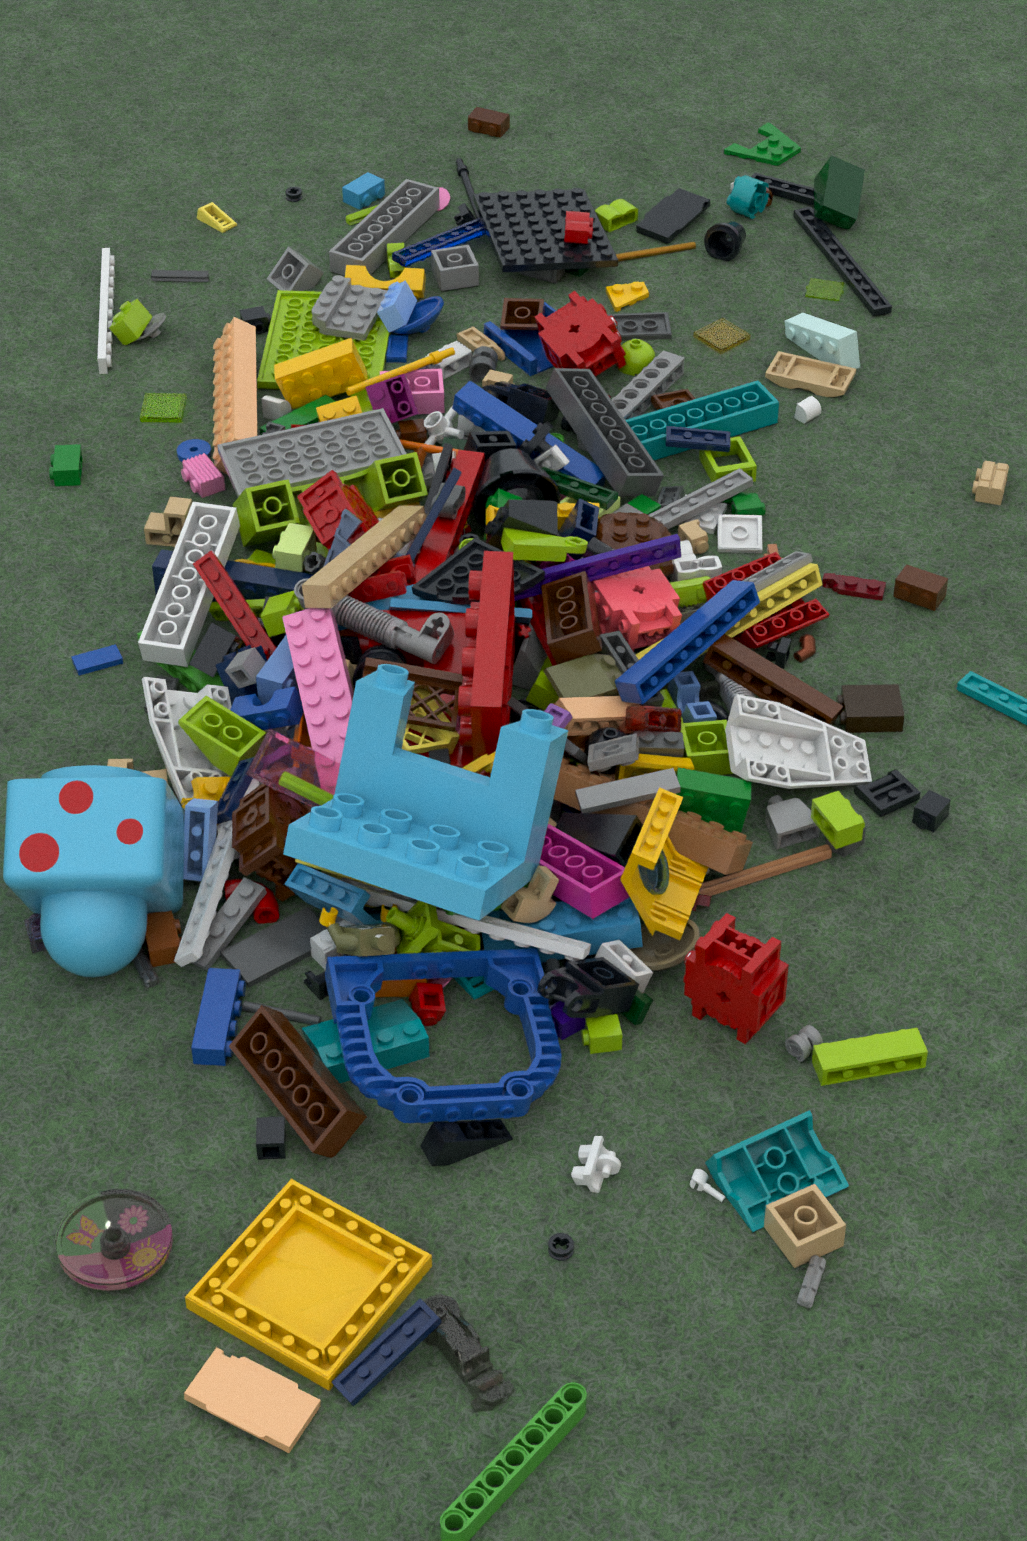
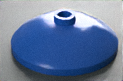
[392,296,444,334]

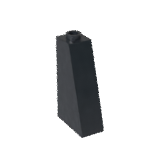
[555,813,643,867]

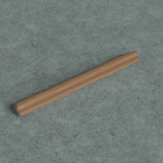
[698,844,832,896]

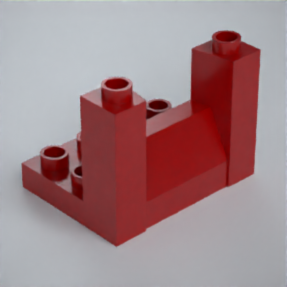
[358,551,515,777]

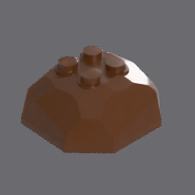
[595,512,674,577]

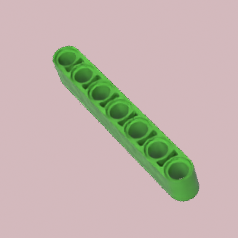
[440,1382,587,1541]

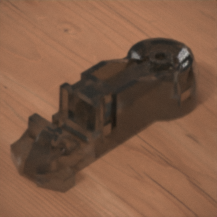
[423,1294,514,1412]

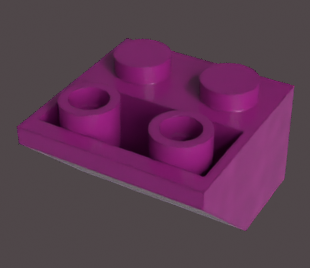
[365,373,419,424]

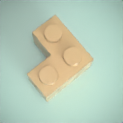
[144,497,192,547]

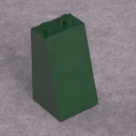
[814,155,865,230]

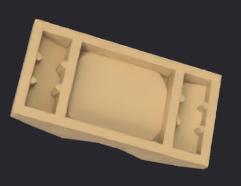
[765,351,857,397]

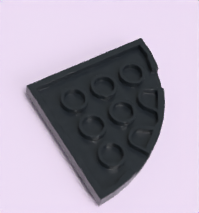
[412,538,545,605]

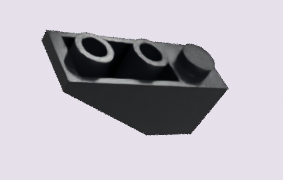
[420,1119,513,1166]

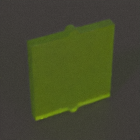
[805,278,844,301]

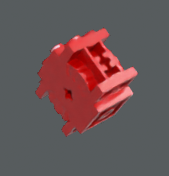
[535,291,626,377]
[297,470,396,559]
[683,913,789,1045]

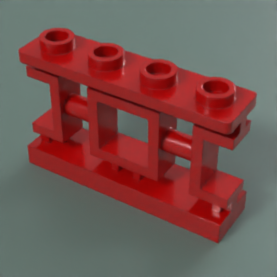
[348,555,416,603]

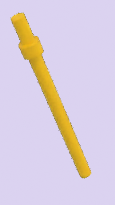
[346,347,455,396]

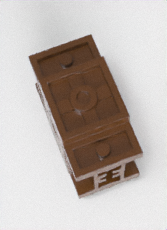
[232,774,320,902]

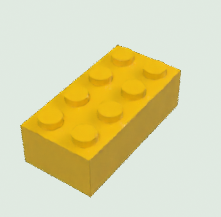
[274,338,368,409]

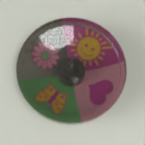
[55,1189,173,1290]

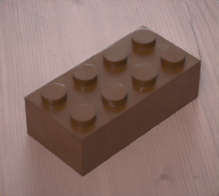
[541,571,602,665]

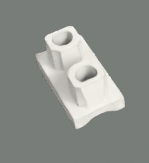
[571,1136,621,1193]

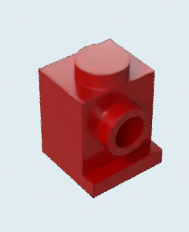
[409,982,446,1026]

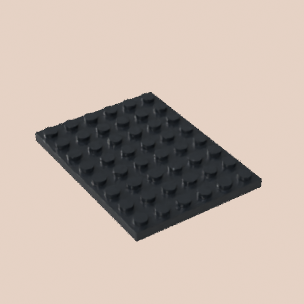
[473,188,618,273]

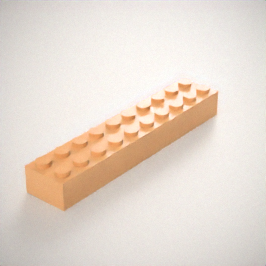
[213,317,257,474]

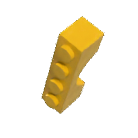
[345,265,426,300]

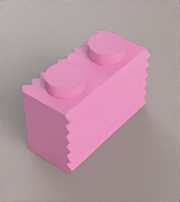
[181,453,225,498]

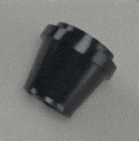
[704,221,746,261]

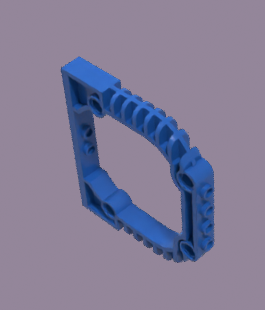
[325,948,561,1123]

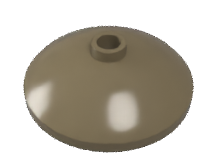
[630,919,701,971]

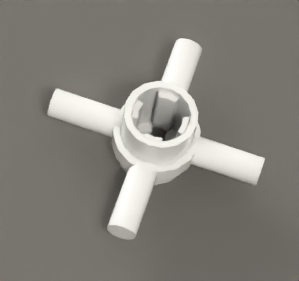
[424,405,464,445]

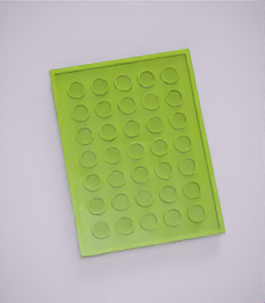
[257,290,390,389]

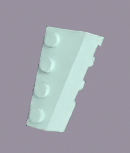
[785,313,860,369]

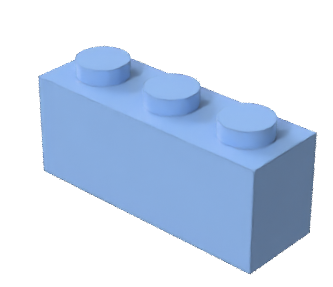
[377,280,417,332]
[183,798,218,881]

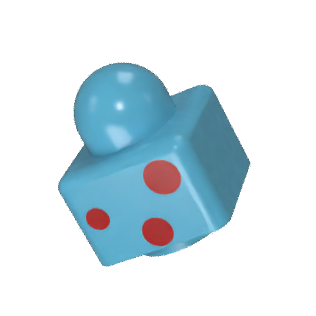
[3,765,185,977]

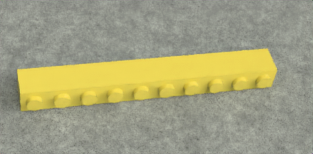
[635,563,823,660]

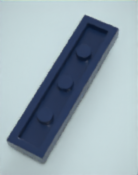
[331,1298,442,1407]

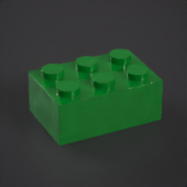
[676,767,751,833]

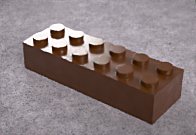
[229,1005,367,1158]

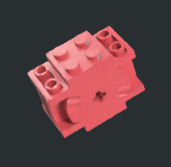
[590,566,682,652]

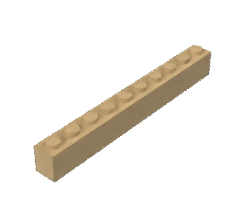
[302,506,427,608]

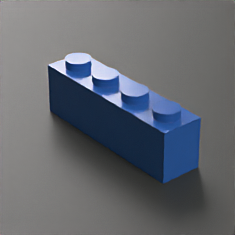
[191,968,246,1066]

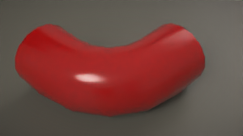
[224,879,279,924]

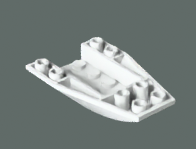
[142,677,232,810]
[725,694,872,789]

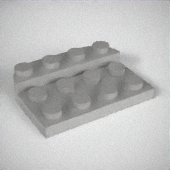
[312,275,388,341]

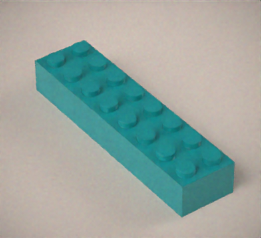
[626,381,779,460]

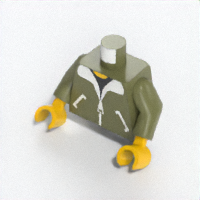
[319,904,401,956]

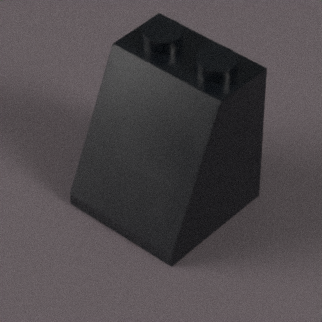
[485,499,558,563]

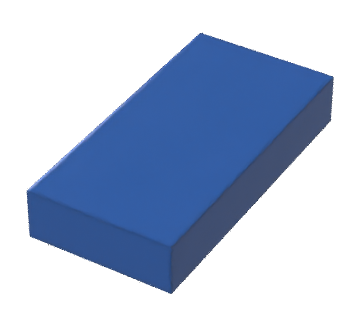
[386,335,408,363]
[71,644,123,675]

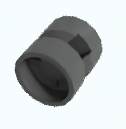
[469,346,498,383]

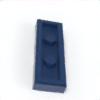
[665,426,730,452]
[217,757,261,824]

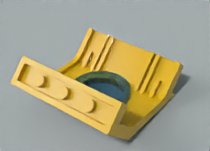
[620,787,708,940]

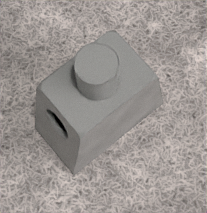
[765,795,820,849]

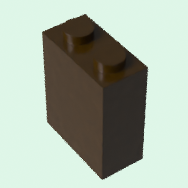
[836,684,904,733]

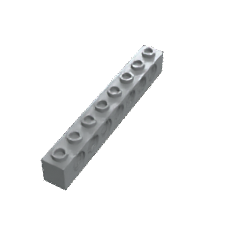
[577,350,685,451]

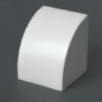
[262,395,292,420]

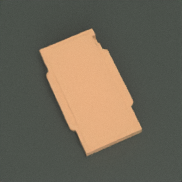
[184,1347,321,1453]

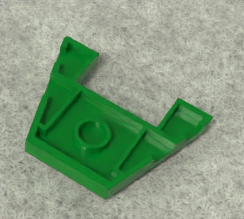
[724,122,801,166]

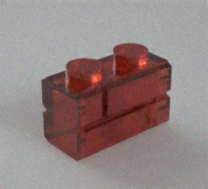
[625,705,682,732]

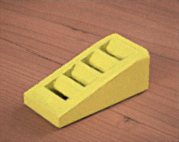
[197,202,237,233]

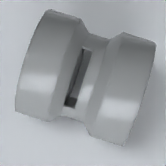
[785,1025,823,1062]

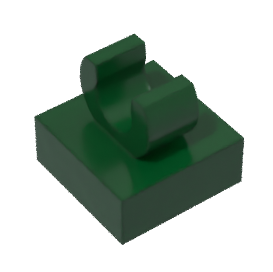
[622,990,653,1025]

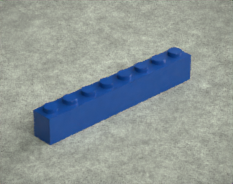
[452,381,606,487]
[614,580,760,705]

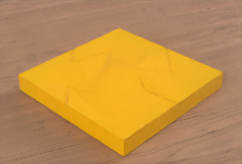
[185,1179,432,1391]

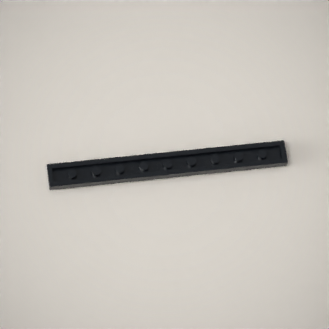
[793,207,892,316]

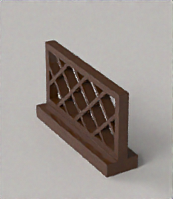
[362,657,463,732]

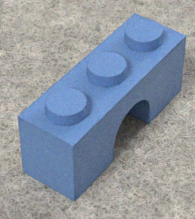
[667,671,717,723]

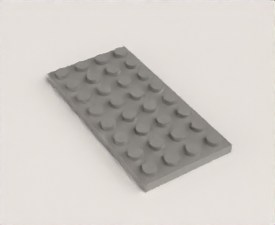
[217,408,406,497]

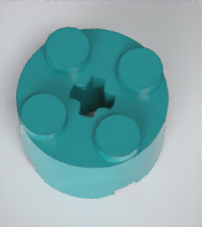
[726,175,769,219]

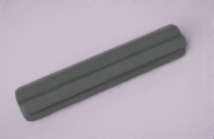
[151,270,209,282]

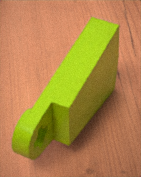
[501,527,588,562]

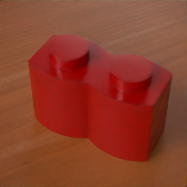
[564,211,593,244]

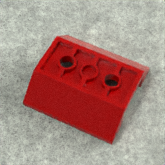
[703,552,829,648]

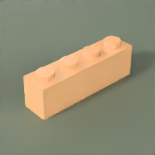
[555,696,647,736]

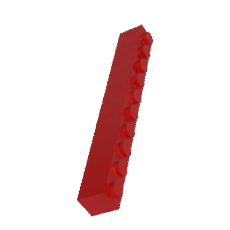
[407,450,485,586]

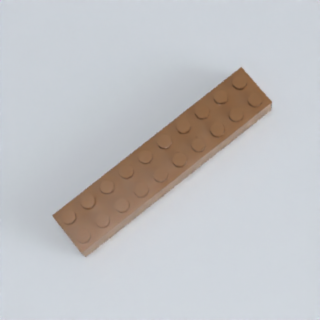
[554,756,753,875]

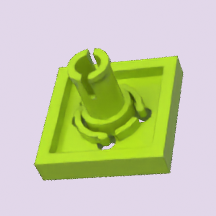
[386,900,440,954]

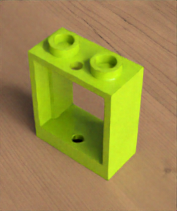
[699,436,757,482]

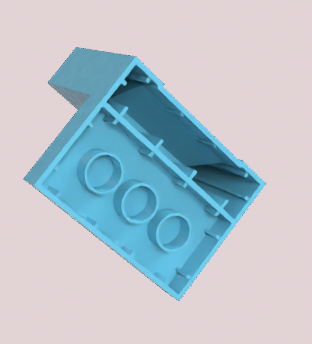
[283,664,569,921]

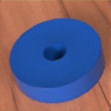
[177,439,211,462]

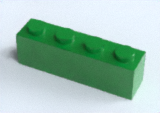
[260,395,336,435]

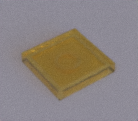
[693,317,751,354]

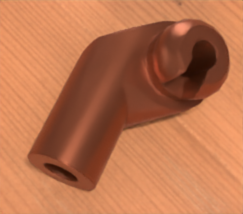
[793,634,816,663]

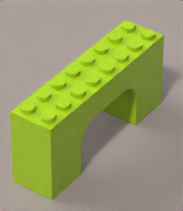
[233,452,428,547]

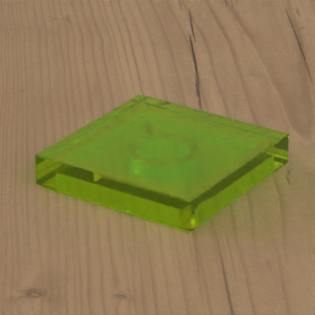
[140,393,187,423]

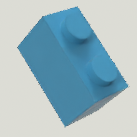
[342,172,385,210]

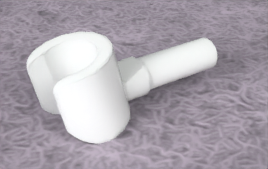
[690,1169,726,1202]

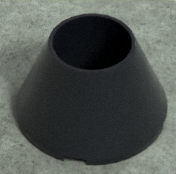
[472,449,560,528]

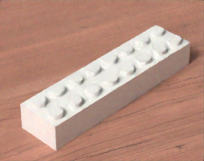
[138,502,240,667]

